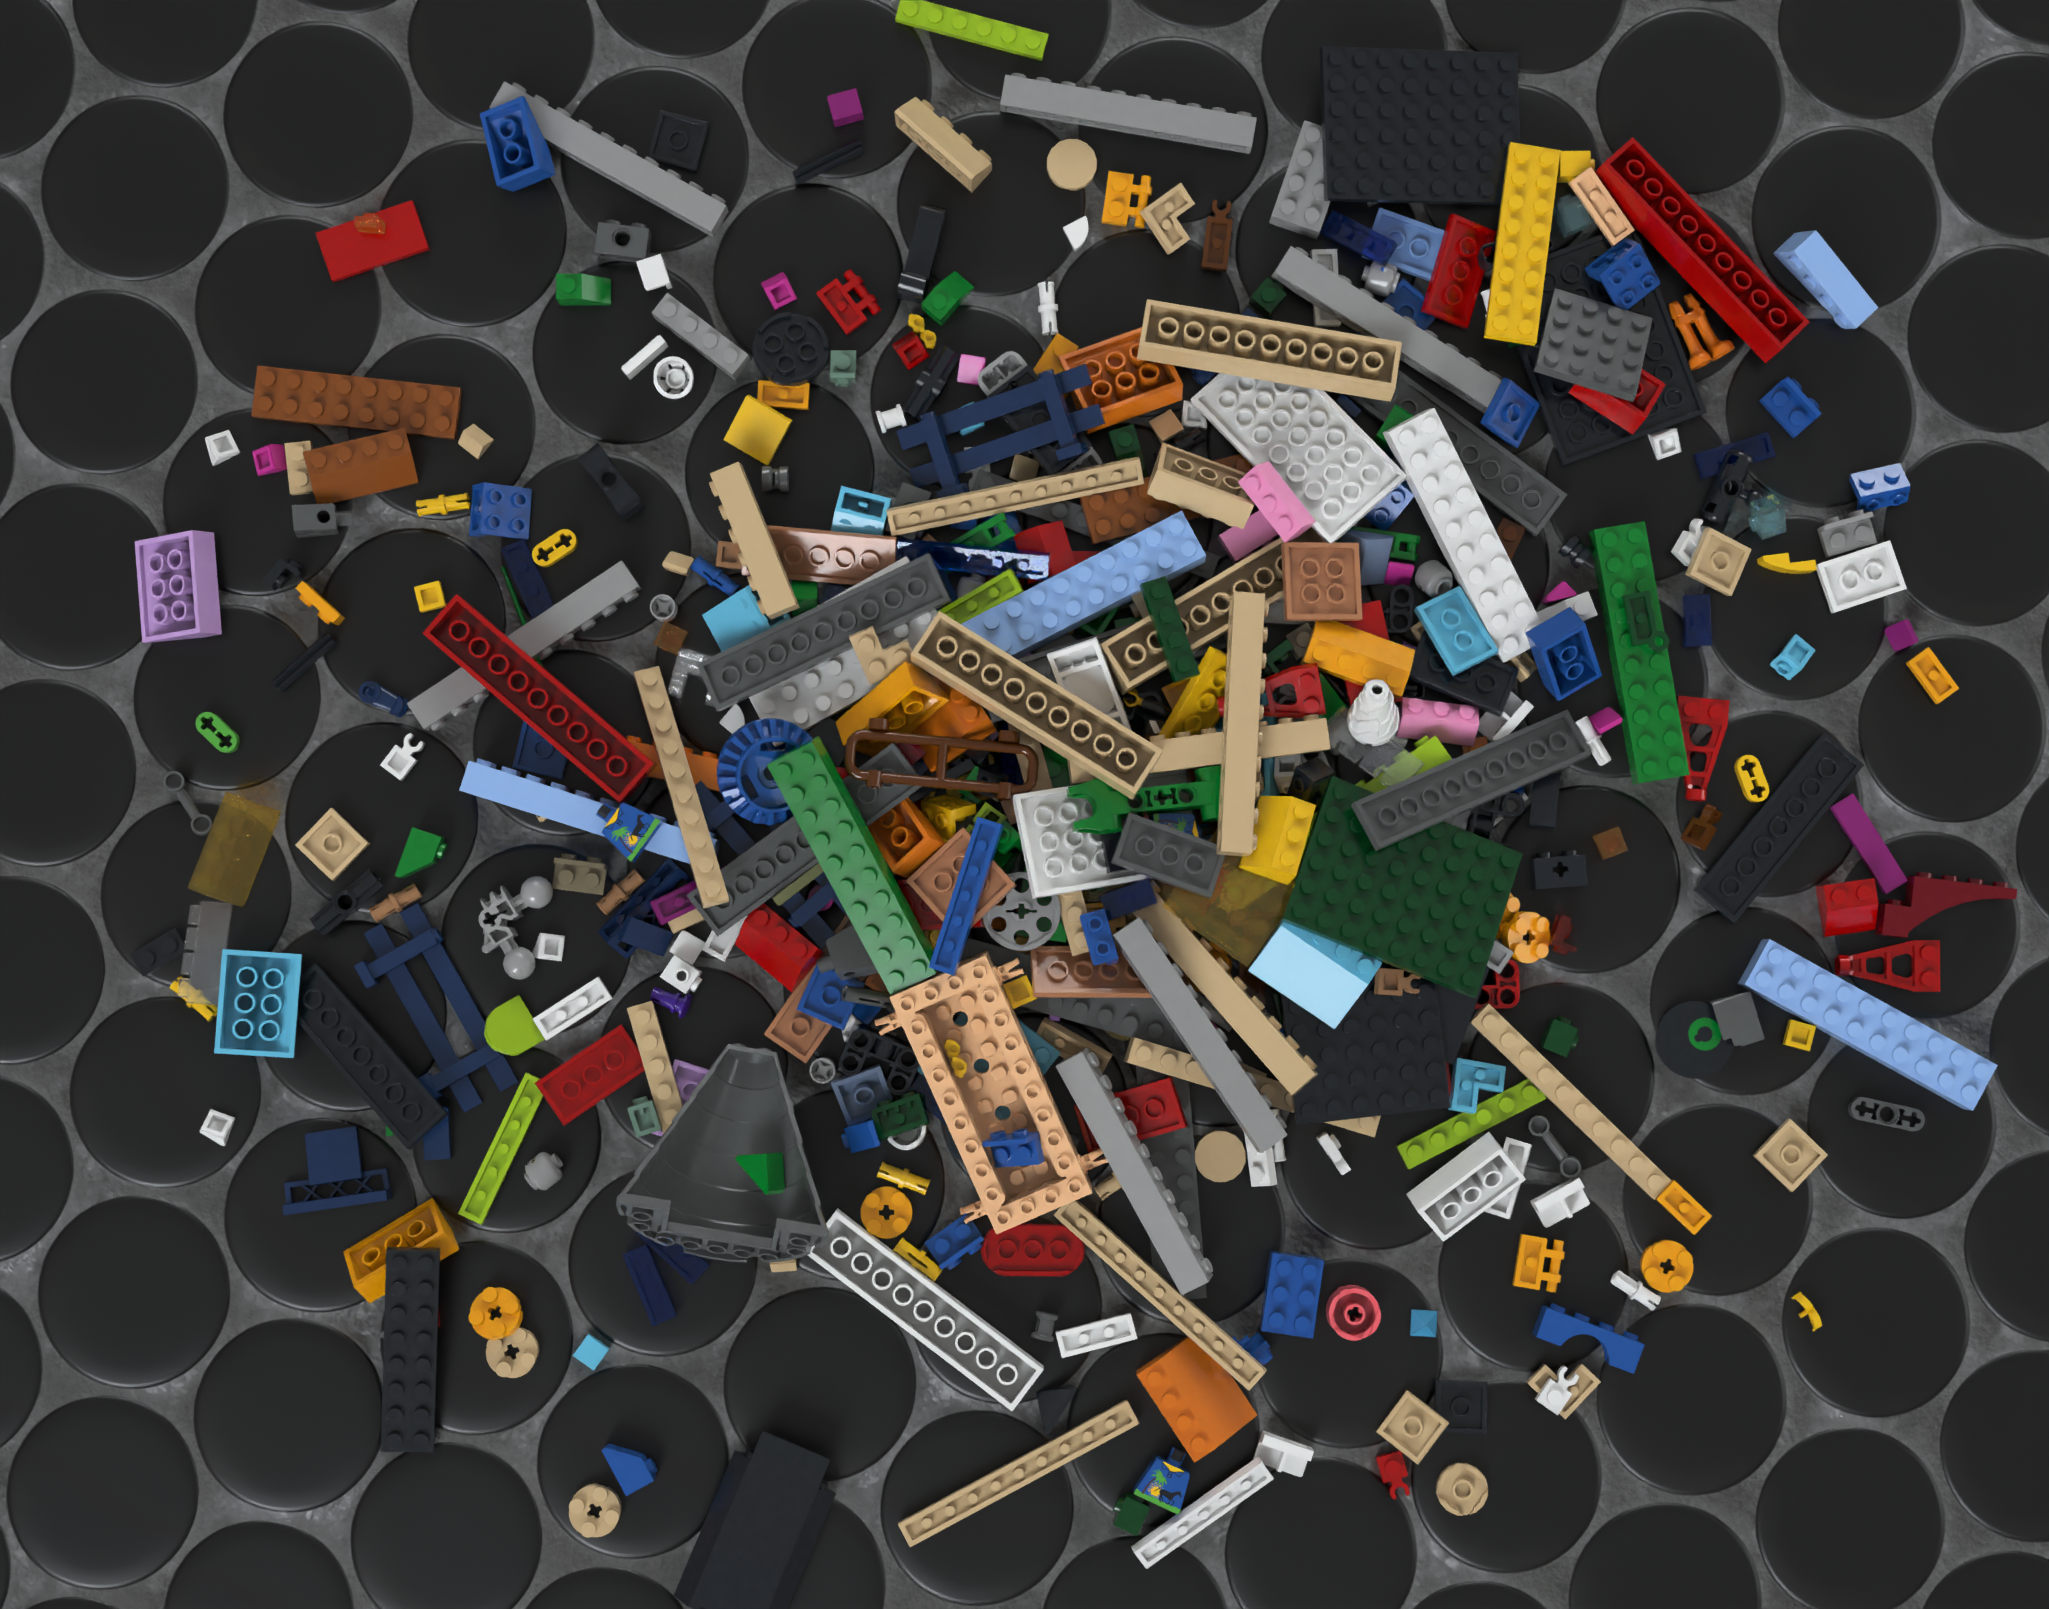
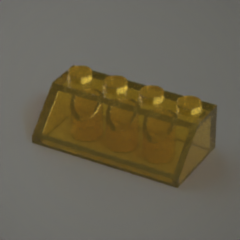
[188,792,281,907]

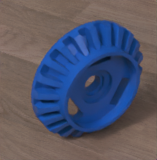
[717,718,812,825]

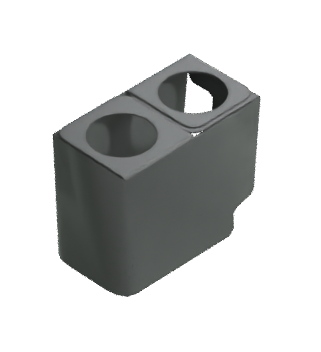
[1706,992,1765,1047]

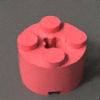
[1326,1285,1381,1341]

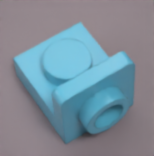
[1770,634,1815,680]

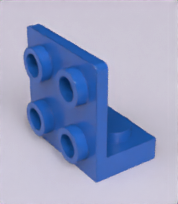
[1584,238,1660,310]
[1364,479,1414,531]
[469,482,532,540]

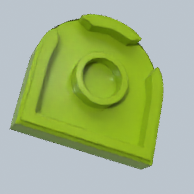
[484,995,545,1056]

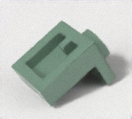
[829,350,857,387]
[627,1096,662,1138]

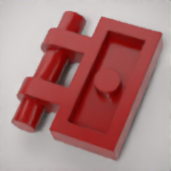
[816,269,882,335]

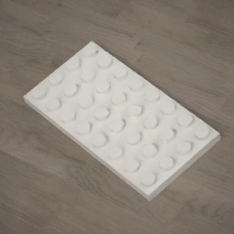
[1191,373,1407,544]
[749,556,937,747]
[1012,769,1230,899]

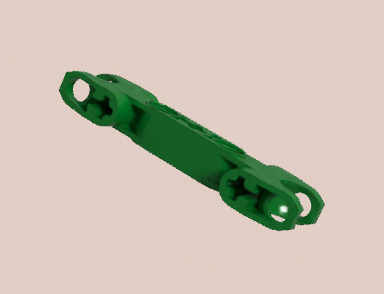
[1066,765,1221,835]

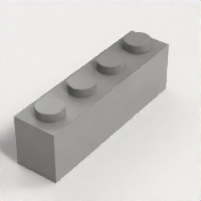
[652,293,751,381]

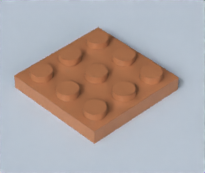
[1281,542,1362,621]
[906,827,1017,928]

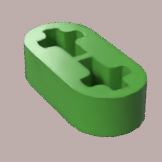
[195,712,240,753]

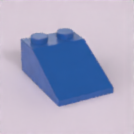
[480,96,556,192]

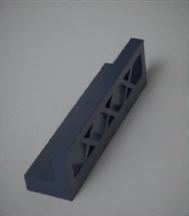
[598,857,694,959]
[282,1168,392,1215]

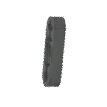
[1848,1097,1925,1131]

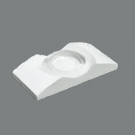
[1047,637,1132,731]

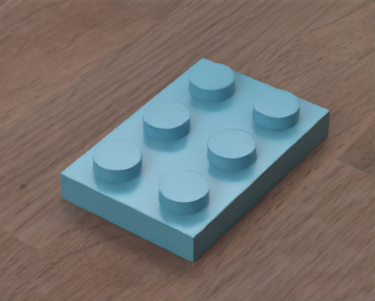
[1414,586,1499,676]

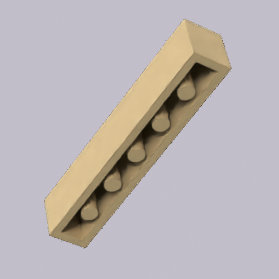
[709,462,800,620]

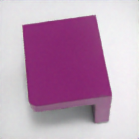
[827,88,864,127]

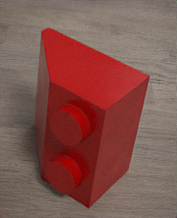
[1815,878,1878,937]

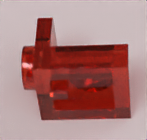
[1548,915,1577,955]

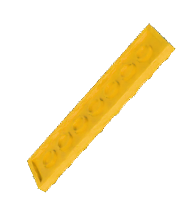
[1484,142,1561,346]

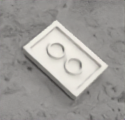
[1816,540,1907,614]

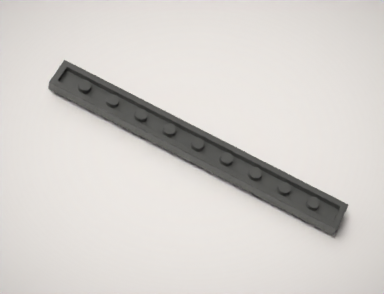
[971,469,1220,580]

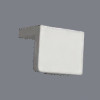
[636,254,672,291]

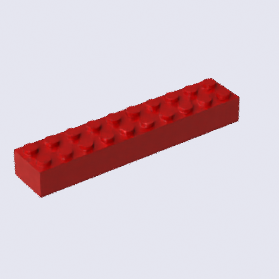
[1595,137,1810,364]
[422,594,657,804]

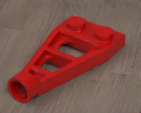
[1217,663,1326,718]
[1676,696,1729,801]
[1834,940,1940,992]

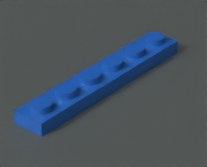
[929,817,1004,976]

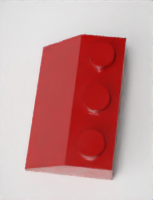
[1568,369,1666,434]
[735,903,825,993]

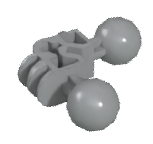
[479,876,553,980]

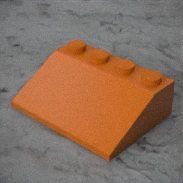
[1058,327,1183,434]
[911,671,997,773]
[1136,1336,1257,1463]

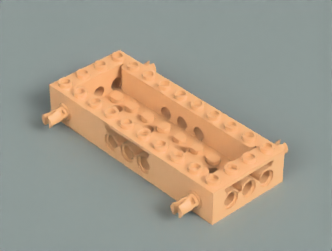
[874,950,1108,1234]

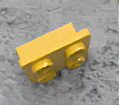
[921,794,976,843]

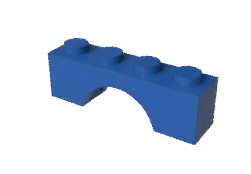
[1532,1303,1645,1374]

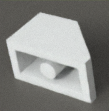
[1536,591,1598,623]

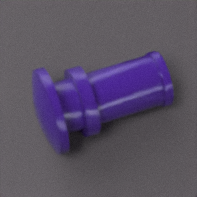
[650,987,691,1019]

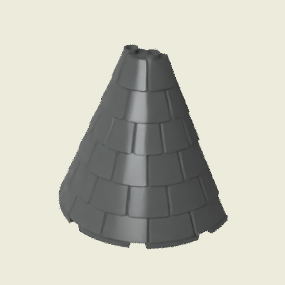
[616,1043,829,1263]

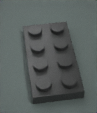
[1111,812,1225,898]

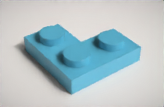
[1448,1058,1506,1114]

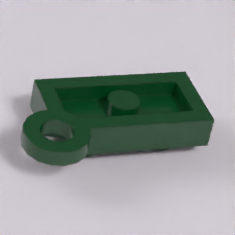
[1621,590,1669,652]

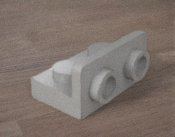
[1817,509,1877,558]

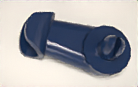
[358,681,409,718]

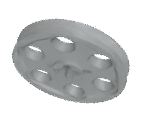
[983,872,1061,951]

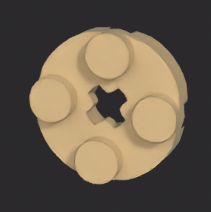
[486,1327,539,1378]
[569,1483,622,1538]

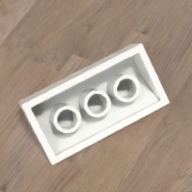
[1406,1132,1526,1242]

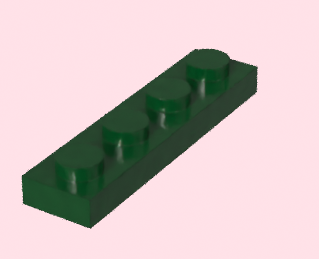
[1140,576,1200,683]

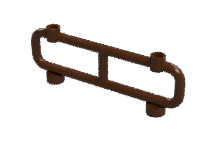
[844,718,1039,801]

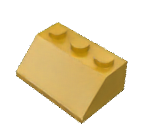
[1239,796,1316,885]

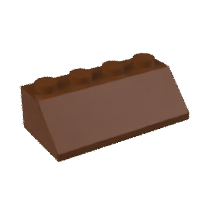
[303,428,419,504]

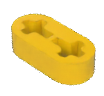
[532,529,578,567]
[1734,755,1769,803]

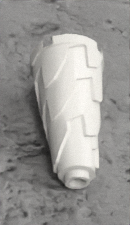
[1347,679,1400,746]

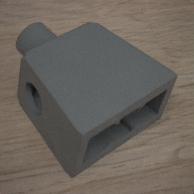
[292,503,353,538]
[816,925,878,980]

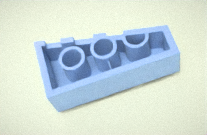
[1773,230,1878,329]

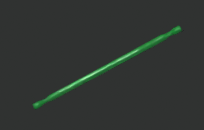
[500,566,543,666]

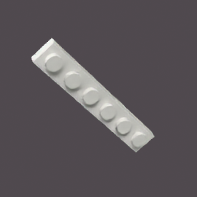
[1131,1457,1274,1569]

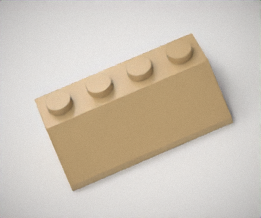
[894,97,992,192]
[1147,443,1255,529]

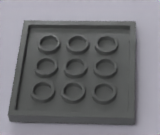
[1534,288,1653,402]

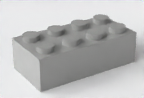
[1269,120,1330,240]

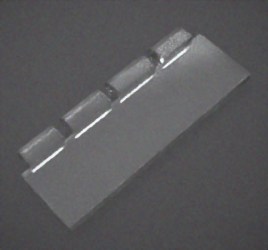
[1327,705,1424,787]
[177,901,233,1005]

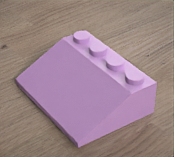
[135,530,222,643]

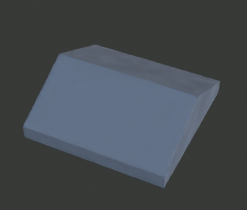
[1339,529,1393,585]
[831,1064,894,1126]

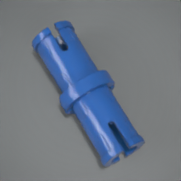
[691,556,741,597]

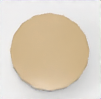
[1047,139,1097,191]
[1195,1131,1246,1182]
[1436,1463,1488,1516]

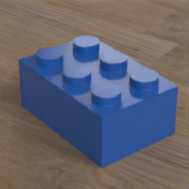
[1525,607,1602,701]
[1259,1250,1324,1339]

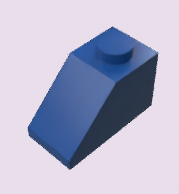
[841,1118,882,1153]
[601,1444,657,1496]

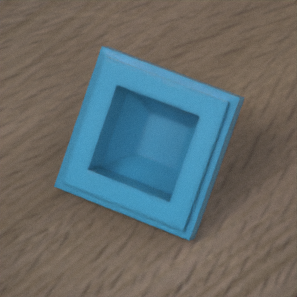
[1410,1309,1437,1337]

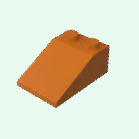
[868,797,946,879]

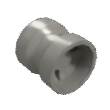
[650,594,678,622]
[809,1057,837,1084]

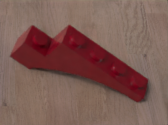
[1875,872,2017,938]

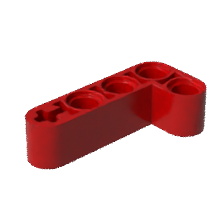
[1474,959,1520,1009]

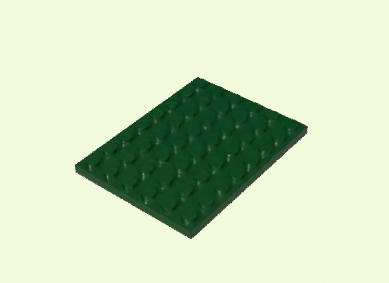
[1281,776,1523,998]

